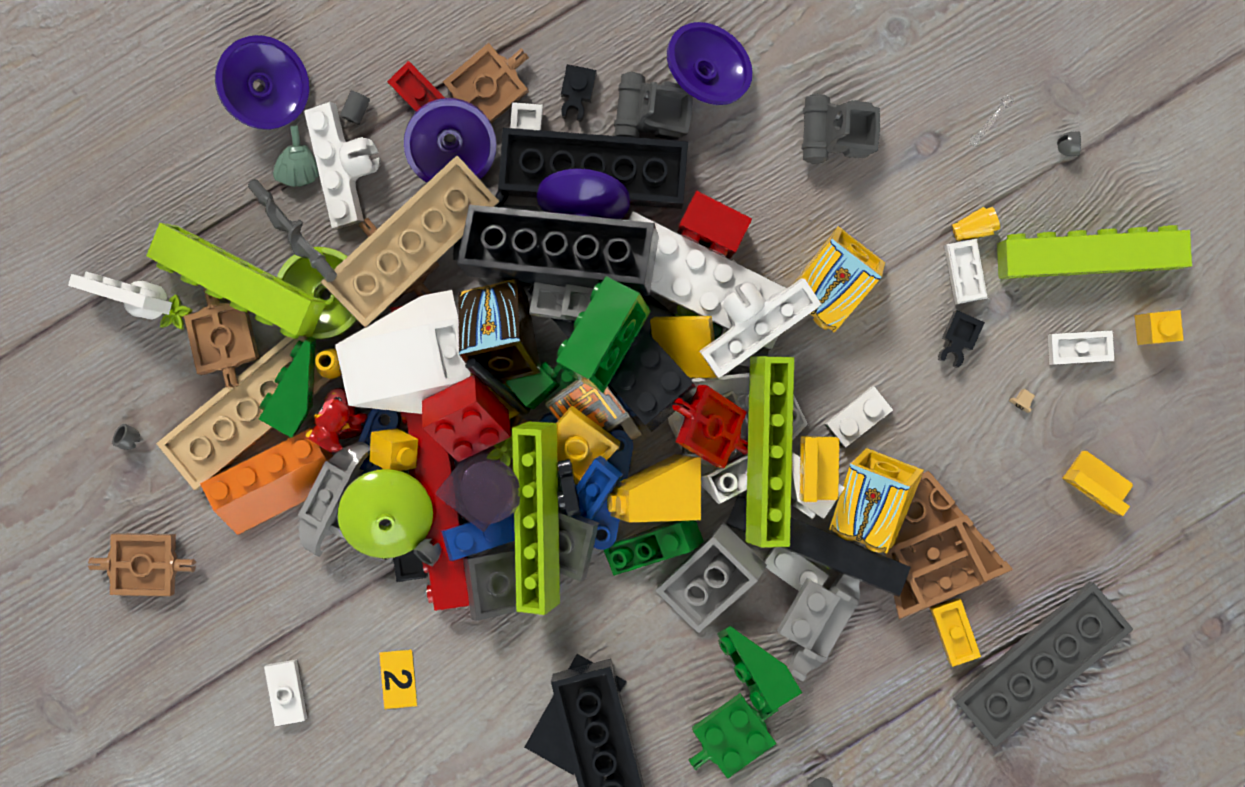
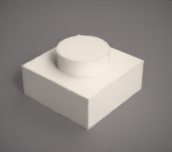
[510,103,543,130]

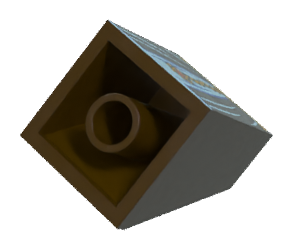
[458,279,541,386]

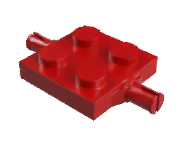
[672,385,748,468]

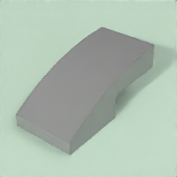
[529,282,593,320]

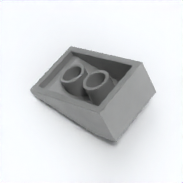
[656,523,767,633]

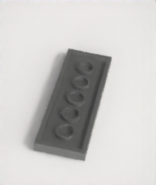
[952,581,1133,747]

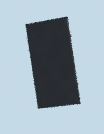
[524,654,626,775]

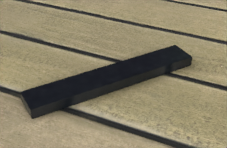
[727,495,911,597]

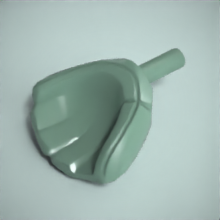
[273,125,319,187]

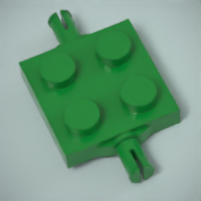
[688,693,779,779]

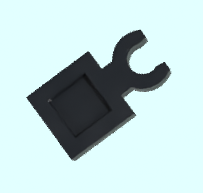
[561,64,597,122]
[938,310,985,368]
[557,459,581,517]

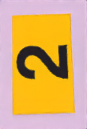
[379,650,417,709]

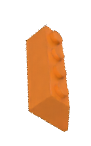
[200,428,333,535]

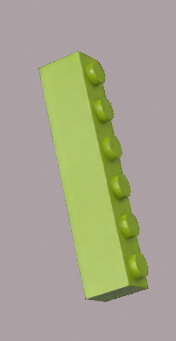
[146,223,326,339]
[997,225,1192,279]
[746,356,794,547]
[512,421,560,615]

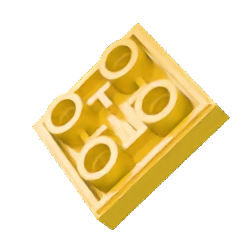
[650,316,717,378]

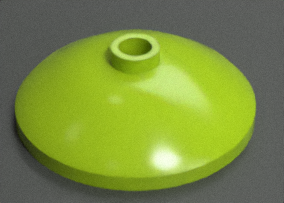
[277,247,358,339]
[338,469,433,558]

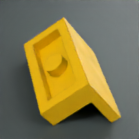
[799,436,839,502]
[1062,450,1133,516]

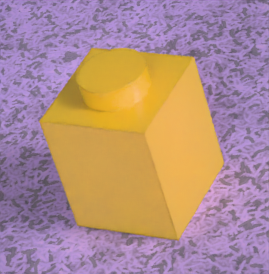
[1134,310,1184,345]
[369,428,418,471]

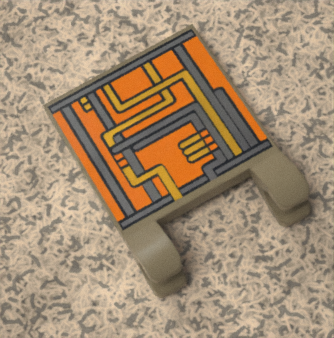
[545,380,641,440]

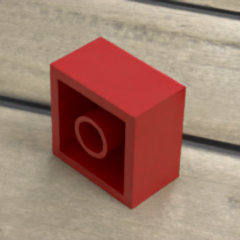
[677,190,752,259]
[422,375,511,462]

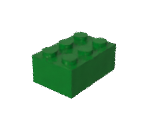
[556,276,651,393]

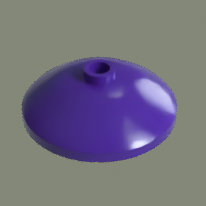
[667,22,752,105]
[215,35,309,130]
[404,98,497,183]
[537,169,630,220]

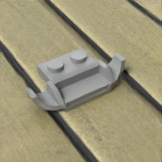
[298,442,370,557]
[777,573,860,681]

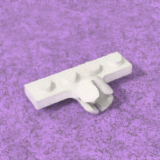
[304,102,380,229]
[68,272,172,320]
[699,278,822,378]

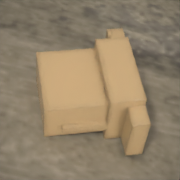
[1009,389,1035,413]

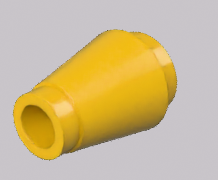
[951,207,1000,242]
[315,348,342,379]

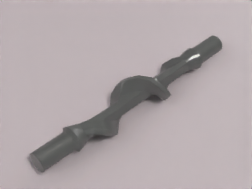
[248,179,337,282]

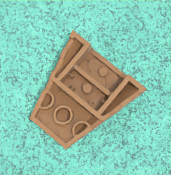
[885,471,1013,619]

